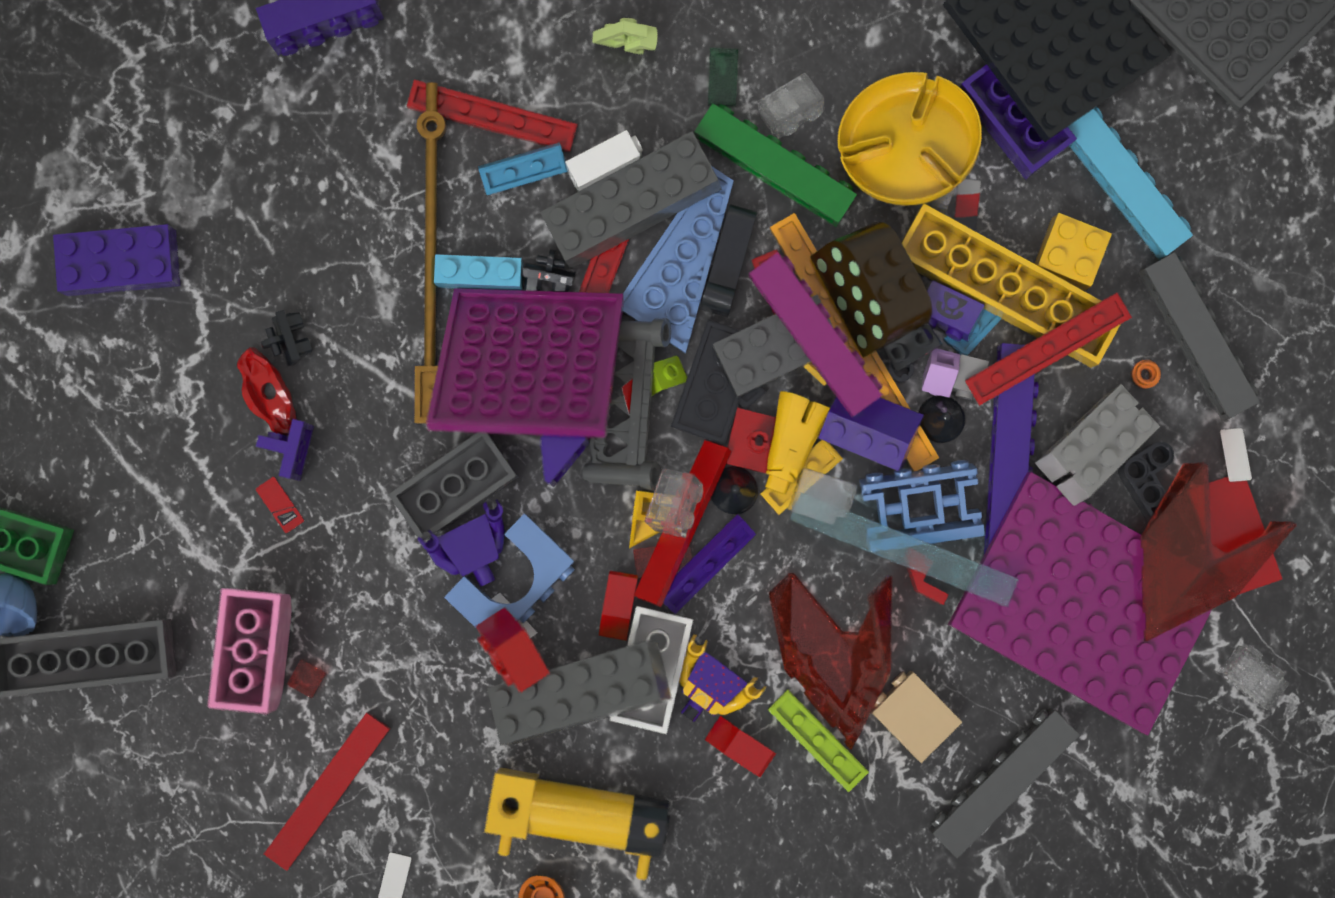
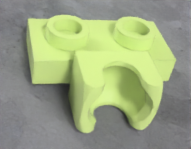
[592,18,657,54]

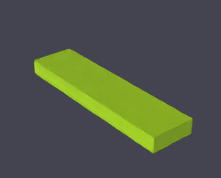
[768,689,869,792]

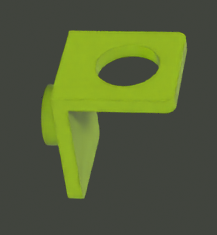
[651,356,687,397]

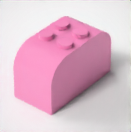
[208,588,292,713]

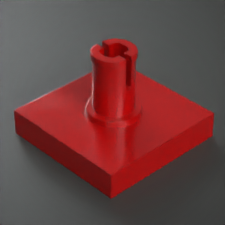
[726,408,776,474]

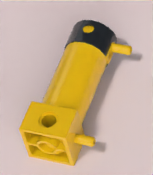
[485,768,670,880]

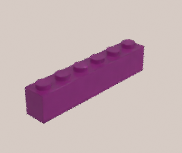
[749,253,882,417]

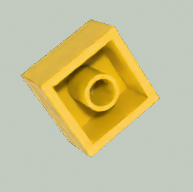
[1034,213,1112,291]

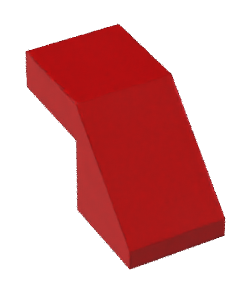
[902,547,949,605]
[598,571,638,641]
[705,716,776,778]

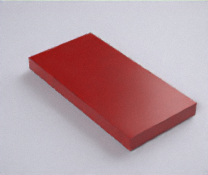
[1187,476,1282,598]

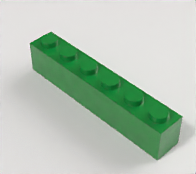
[694,103,857,228]

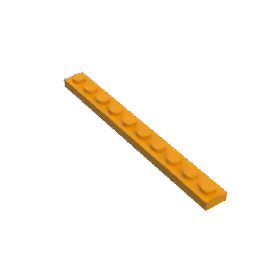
[770,213,939,471]

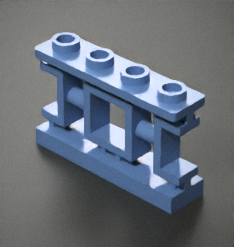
[859,460,985,552]

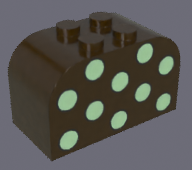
[810,221,932,358]

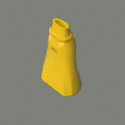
[765,391,830,495]

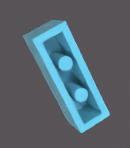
[434,254,524,291]

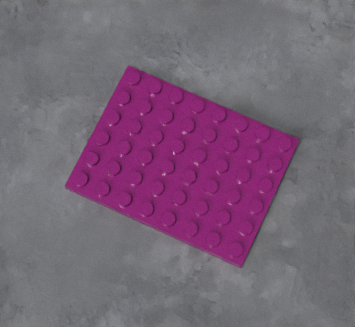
[948,472,1225,736]

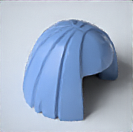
[0,573,37,637]

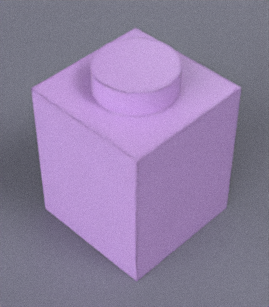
[922,348,960,397]

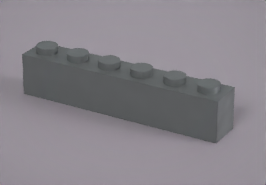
[1138,252,1259,421]
[929,708,1080,859]

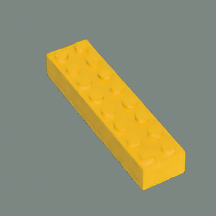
[902,204,1121,368]

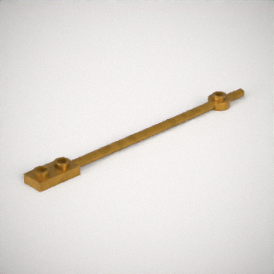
[414,82,446,424]

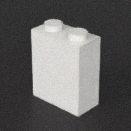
[565,130,643,192]

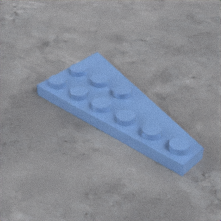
[623,166,734,354]

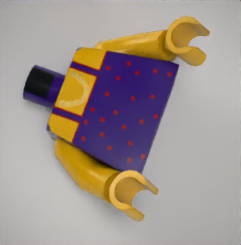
[679,635,766,722]

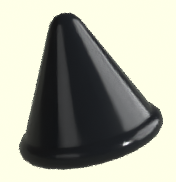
[918,395,965,443]
[711,467,758,514]

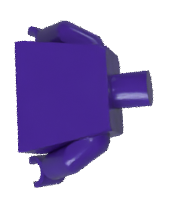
[417,499,505,587]

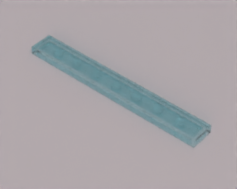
[790,493,1019,607]

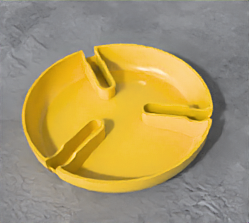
[838,72,982,205]

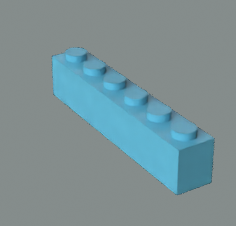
[1068,107,1193,260]

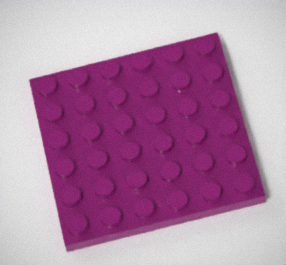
[426,288,624,437]

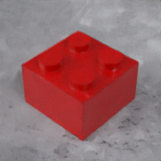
[476,607,550,693]

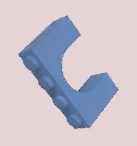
[444,514,575,629]

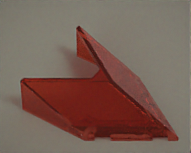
[1141,462,1297,642]
[768,573,892,750]

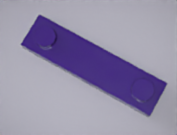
[663,514,756,614]

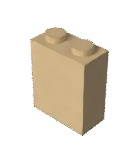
[870,671,962,763]

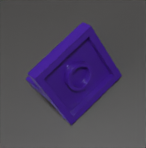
[256,419,314,481]

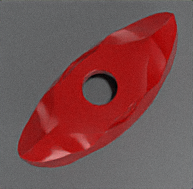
[237,347,297,436]

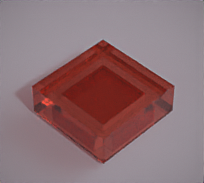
[287,659,327,698]

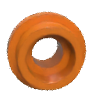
[1131,360,1161,389]

